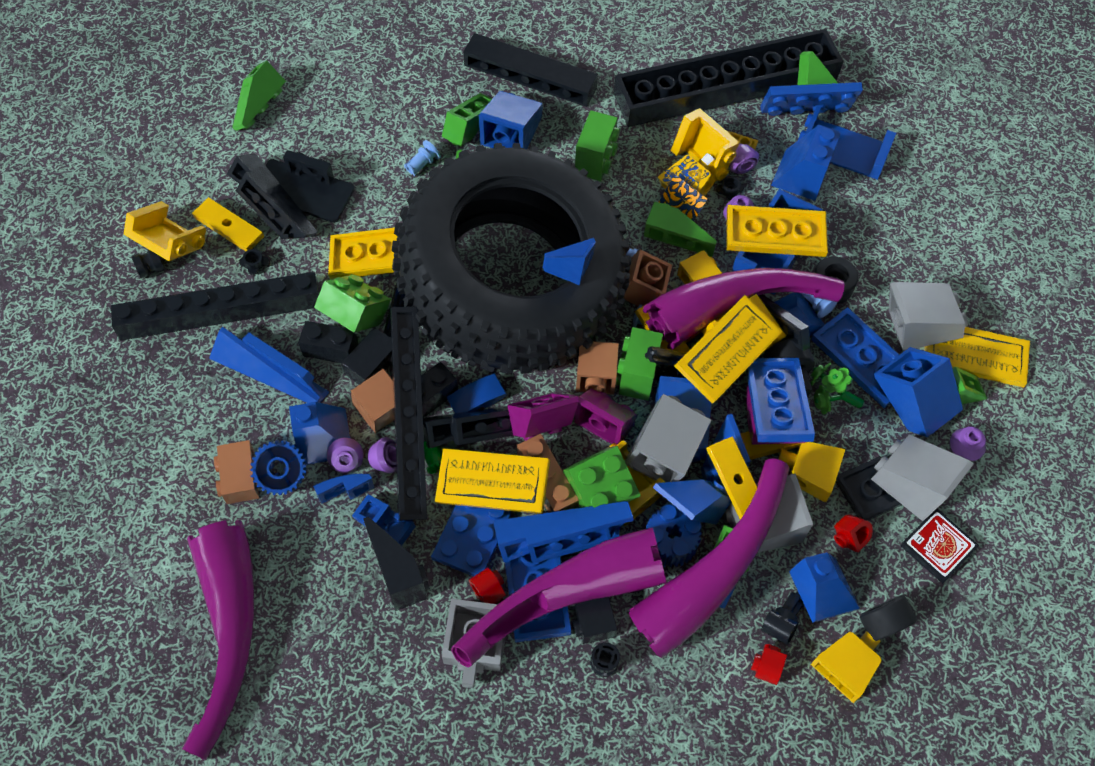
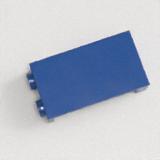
[798,106,896,180]

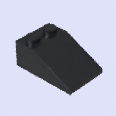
[363,517,430,611]

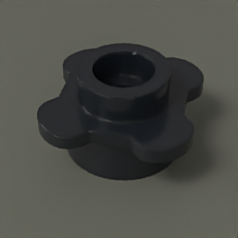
[716,176,744,200]
[239,249,269,275]

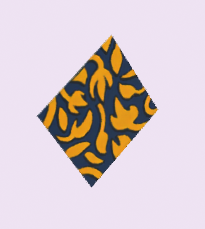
[659,175,707,222]

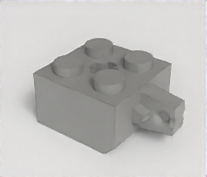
[442,599,506,689]

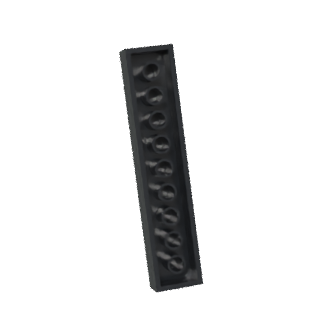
[614,28,843,127]

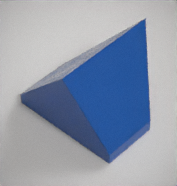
[543,238,596,285]

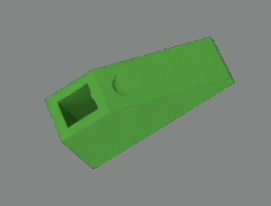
[232,60,286,131]

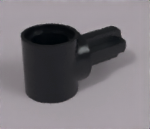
[761,592,804,645]

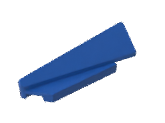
[210,327,329,403]
[494,501,634,563]

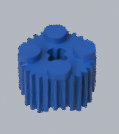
[250,440,307,495]
[646,504,702,567]

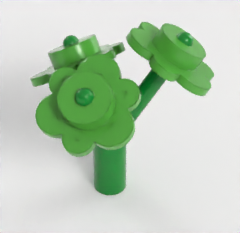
[810,362,864,415]

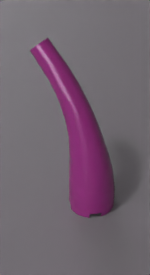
[643,268,845,350]
[629,459,789,658]
[182,520,254,761]
[451,527,666,667]

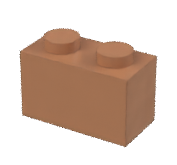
[214,440,259,504]

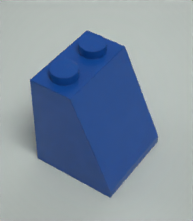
[479,91,543,149]
[771,125,841,201]
[874,347,963,438]
[655,376,712,462]

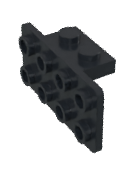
[265,150,355,223]

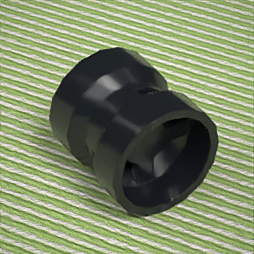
[131,249,165,279]
[590,642,620,678]

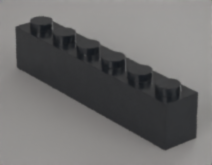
[463,33,598,107]

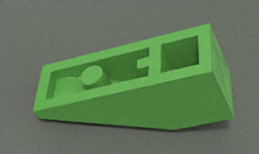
[442,93,492,146]
[644,201,717,257]

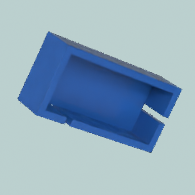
[732,189,823,295]

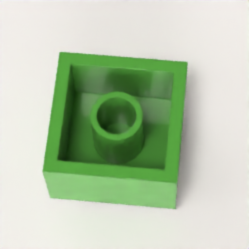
[575,110,620,181]
[314,274,391,333]
[616,327,663,401]
[562,446,641,508]

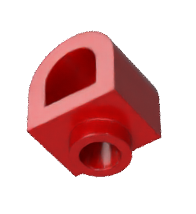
[834,515,873,552]
[468,567,506,604]
[751,644,787,685]

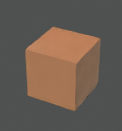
[623,249,672,306]
[576,341,619,395]
[351,369,395,433]

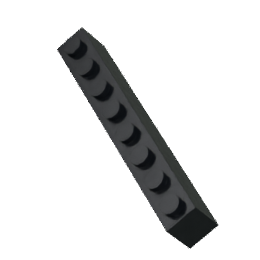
[111,271,320,341]

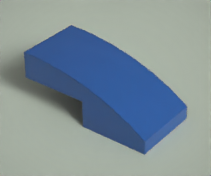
[446,373,507,413]
[313,474,375,504]
[352,494,416,546]

